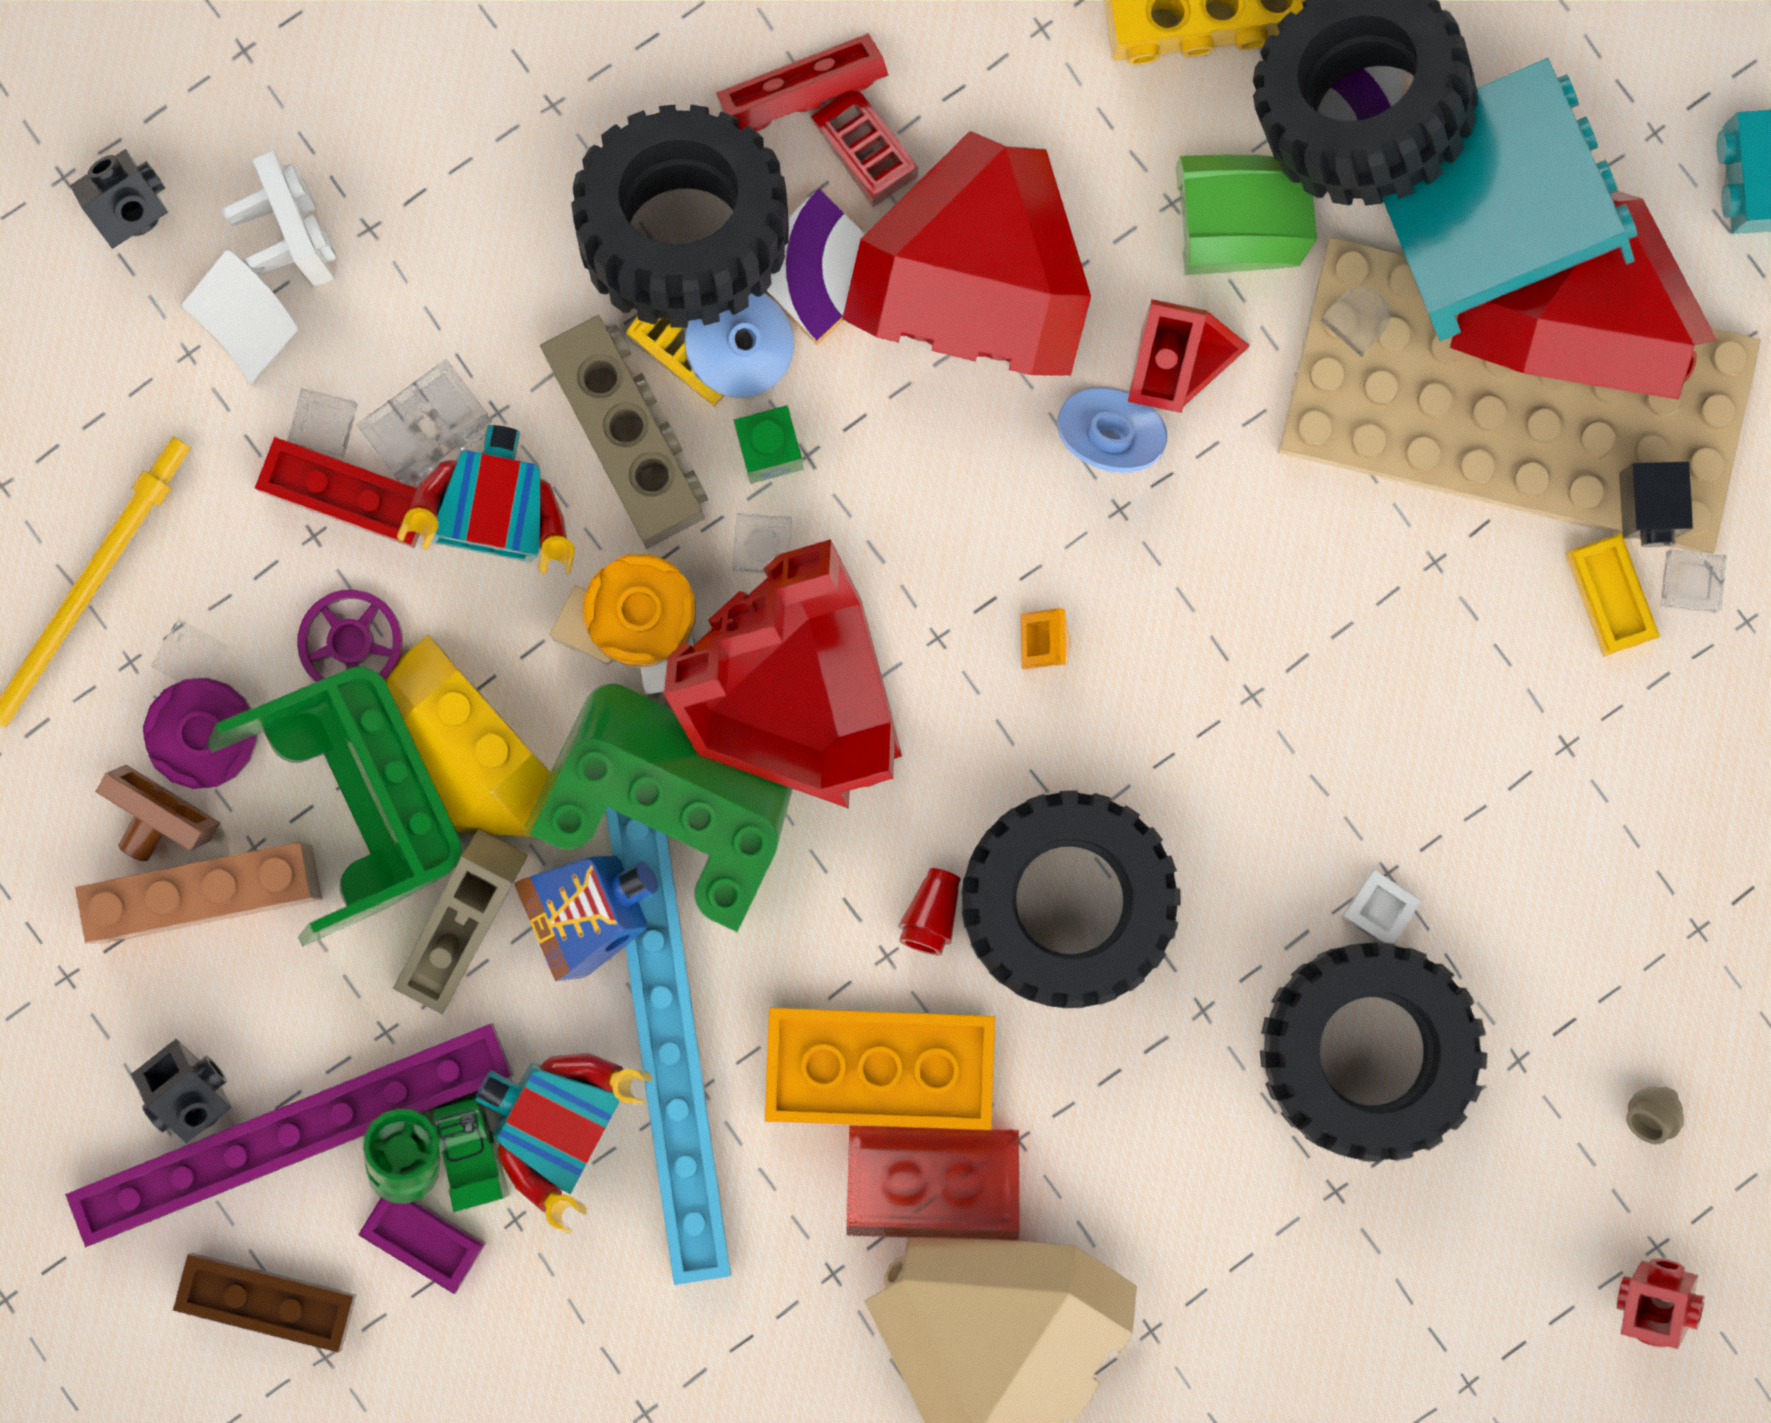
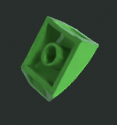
[1176,154,1317,275]

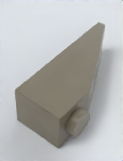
[393,829,528,1015]

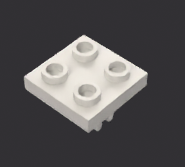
[222,150,337,287]

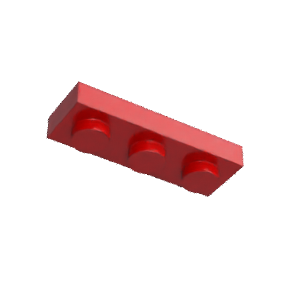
[716,33,889,131]
[254,437,420,548]

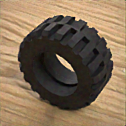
[1253,0,1478,206]
[571,104,789,328]
[961,790,1181,1008]
[1260,942,1488,1163]

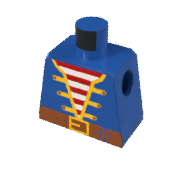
[514,856,658,981]

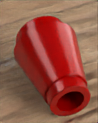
[898,868,961,956]

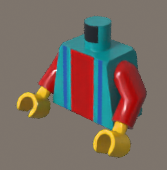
[397,425,575,574]
[475,1053,652,1233]

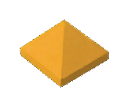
[1020,608,1071,670]

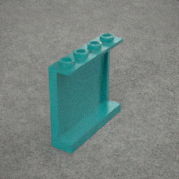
[1382,58,1638,341]

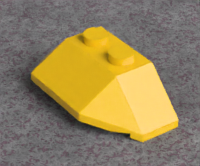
[385,635,551,838]

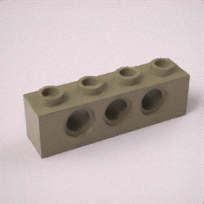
[539,314,709,549]

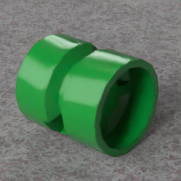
[363,1109,440,1204]

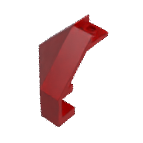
[842,131,1091,376]
[1449,191,1718,400]
[663,539,902,809]

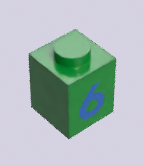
[733,405,804,484]

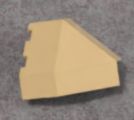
[864,1232,1137,1423]

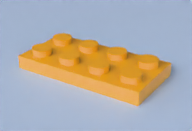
[764,1008,995,1130]

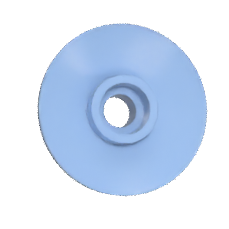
[684,293,794,397]
[1057,388,1167,473]

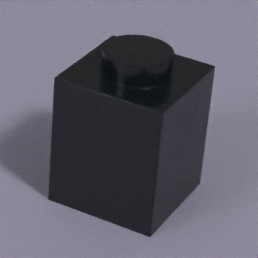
[1619,461,1693,547]

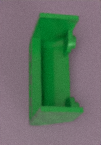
[207,667,462,947]

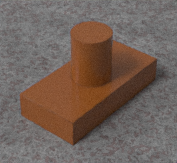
[95,765,220,861]

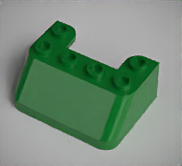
[524,683,793,932]

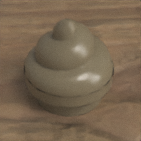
[1626,1087,1684,1144]

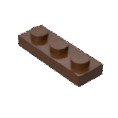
[172,1253,357,1353]

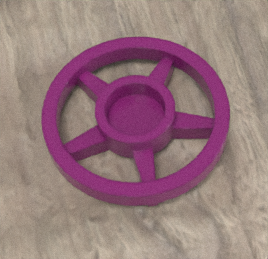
[297,590,403,682]

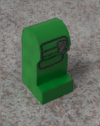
[434,1097,510,1213]

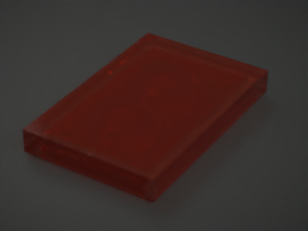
[846,1126,1020,1240]

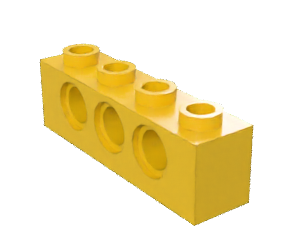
[1104,0,1305,65]

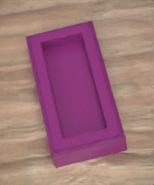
[358,1198,487,1294]

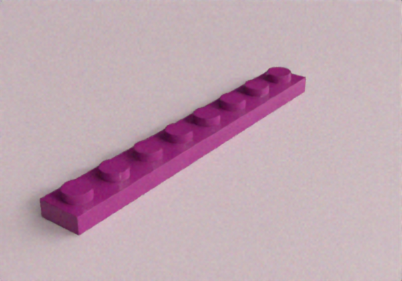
[65,1023,514,1248]

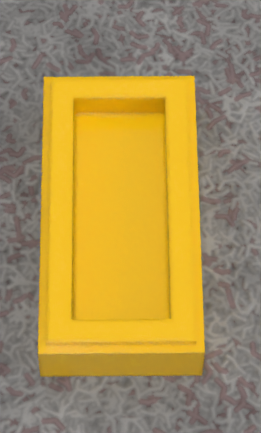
[1565,533,1660,657]

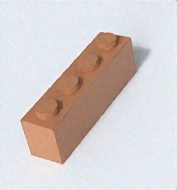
[75,842,322,944]

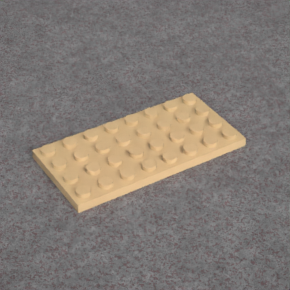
[1278,237,1761,556]

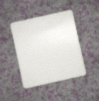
[182,250,298,384]

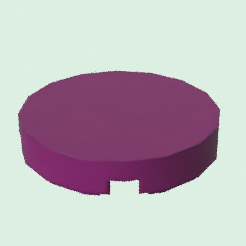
[143,678,258,789]

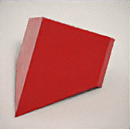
[1128,299,1250,413]

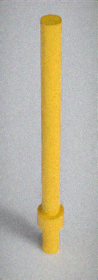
[0,436,191,728]

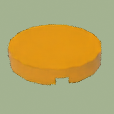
[583,554,696,667]

